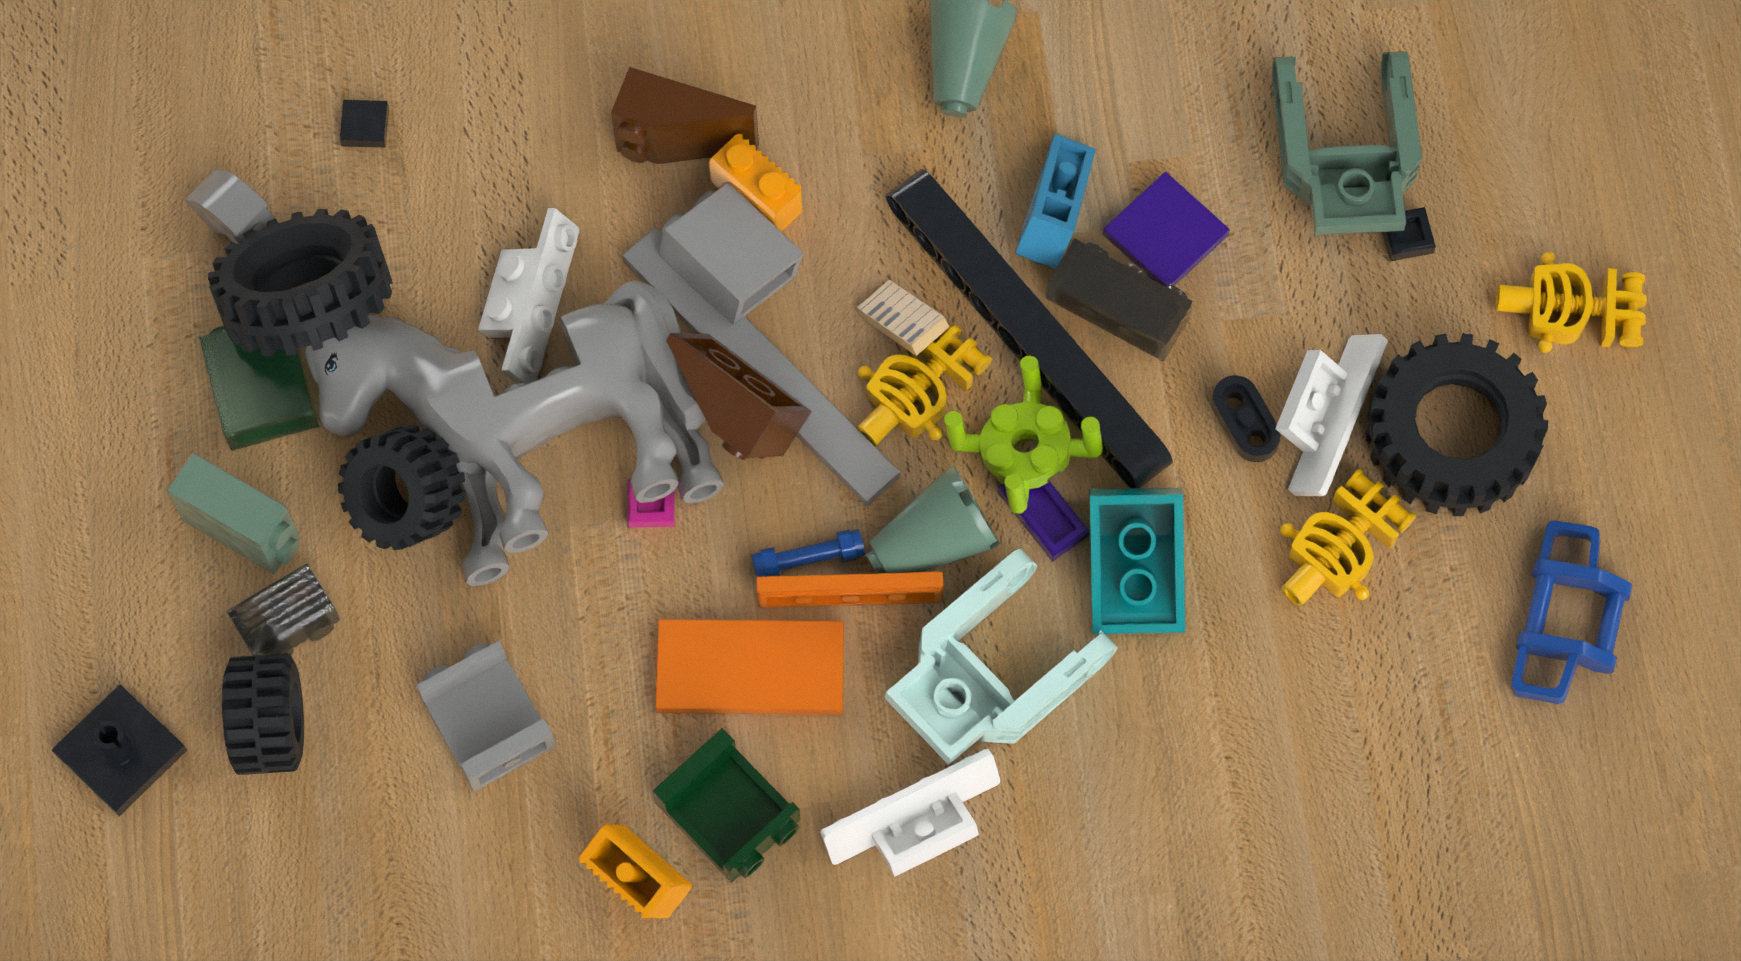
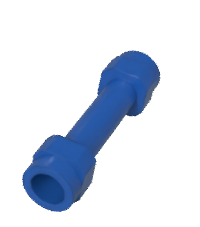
[751,529,865,578]

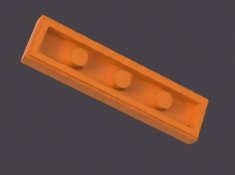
[757,572,944,608]

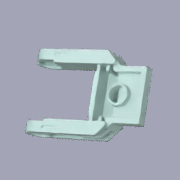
[885,549,1118,765]

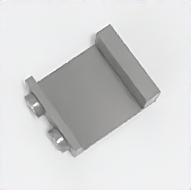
[416,640,556,792]

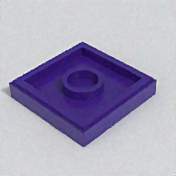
[1103,171,1230,293]

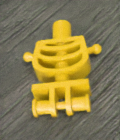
[1495,251,1647,353]
[856,312,993,447]
[1280,468,1417,606]

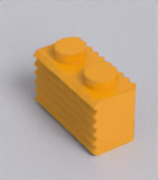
[709,134,802,232]
[579,823,692,919]

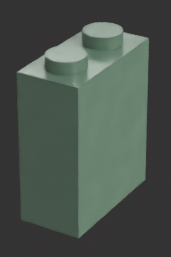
[167,453,300,574]

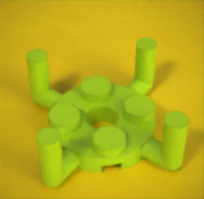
[944,356,1103,514]

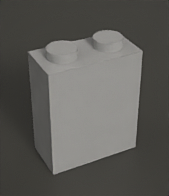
[659,182,803,325]

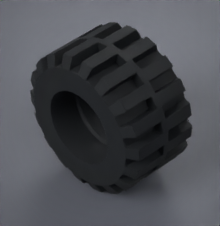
[338,425,466,550]
[222,653,304,775]

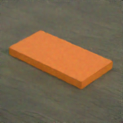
[656,619,844,715]

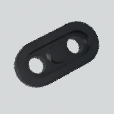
[1212,375,1281,462]

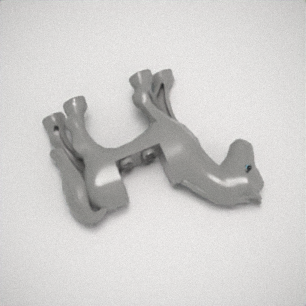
[305,280,724,586]

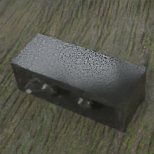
[1046,238,1193,362]

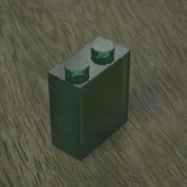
[199,326,320,451]

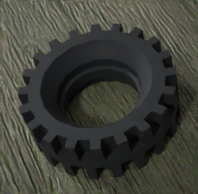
[208,209,393,356]
[1366,333,1549,516]

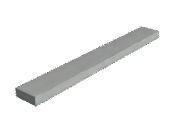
[622,227,900,507]

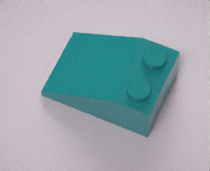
[1089,487,1186,634]

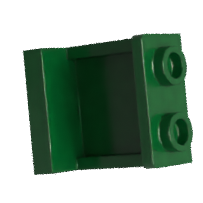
[652,728,801,883]

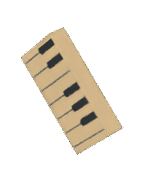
[857,280,949,356]

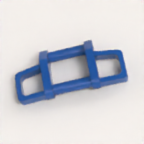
[1512,520,1632,704]

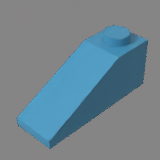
[1015,134,1096,269]

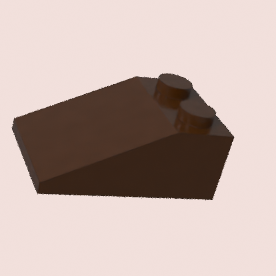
[611,67,759,164]
[666,333,812,460]

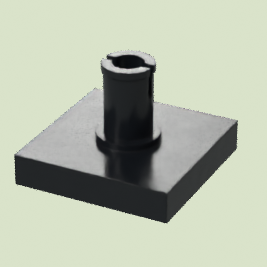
[52,684,187,816]

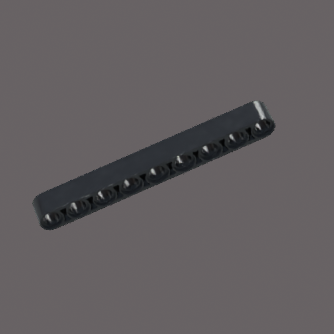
[885,169,1173,488]

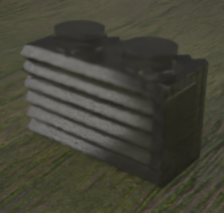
[226,564,340,656]

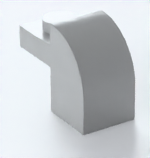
[185,169,279,244]

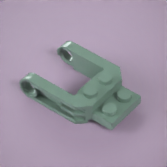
[1272,51,1422,235]

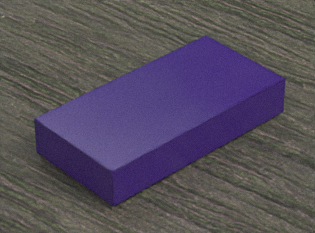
[997,480,1090,562]

